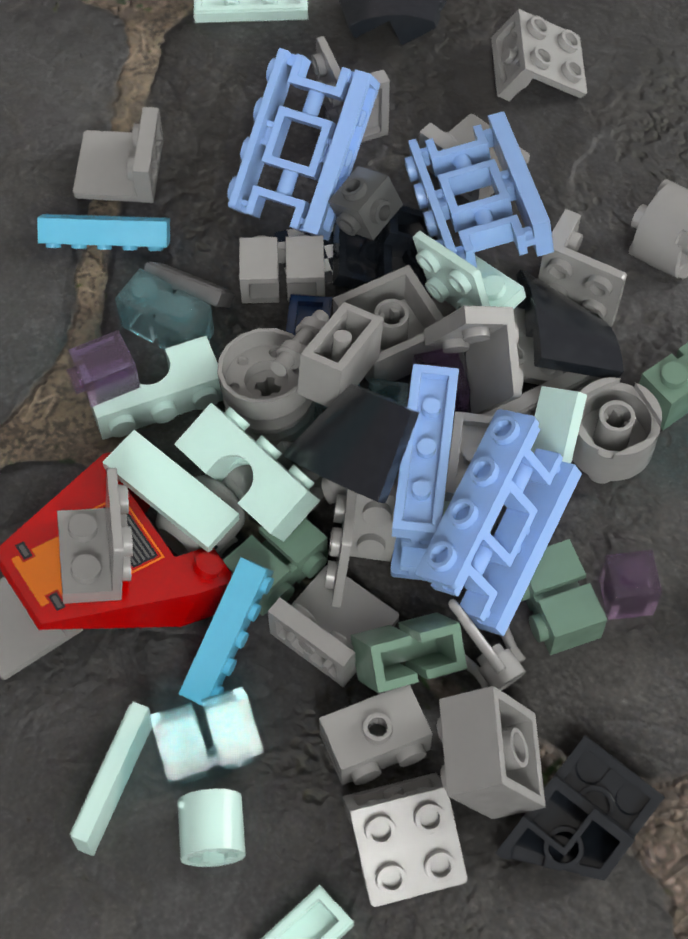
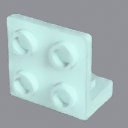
[413,231,526,310]

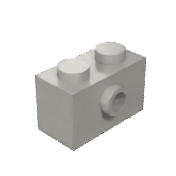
[319,685,433,785]

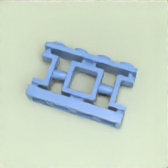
[227,48,381,241]
[404,111,554,268]
[390,364,459,581]
[415,409,582,636]

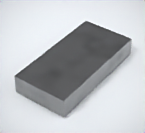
[141,262,235,308]

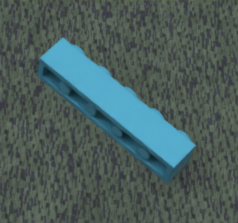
[37,214,170,251]
[178,557,274,707]

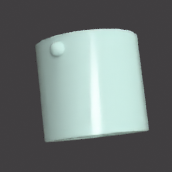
[177,789,246,867]

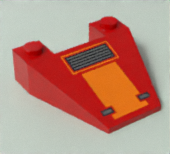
[0,451,233,630]

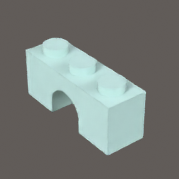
[81,336,223,440]
[174,403,320,542]

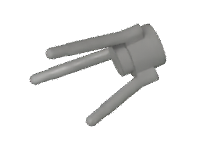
[448,599,526,691]

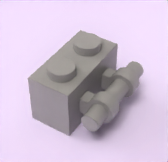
[271,302,384,407]

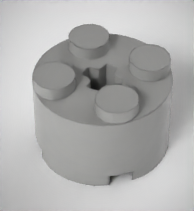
[629,179,688,279]
[572,377,662,484]

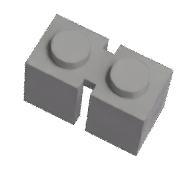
[239,234,325,303]

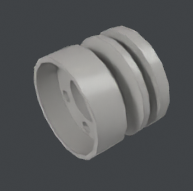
[217,328,316,446]

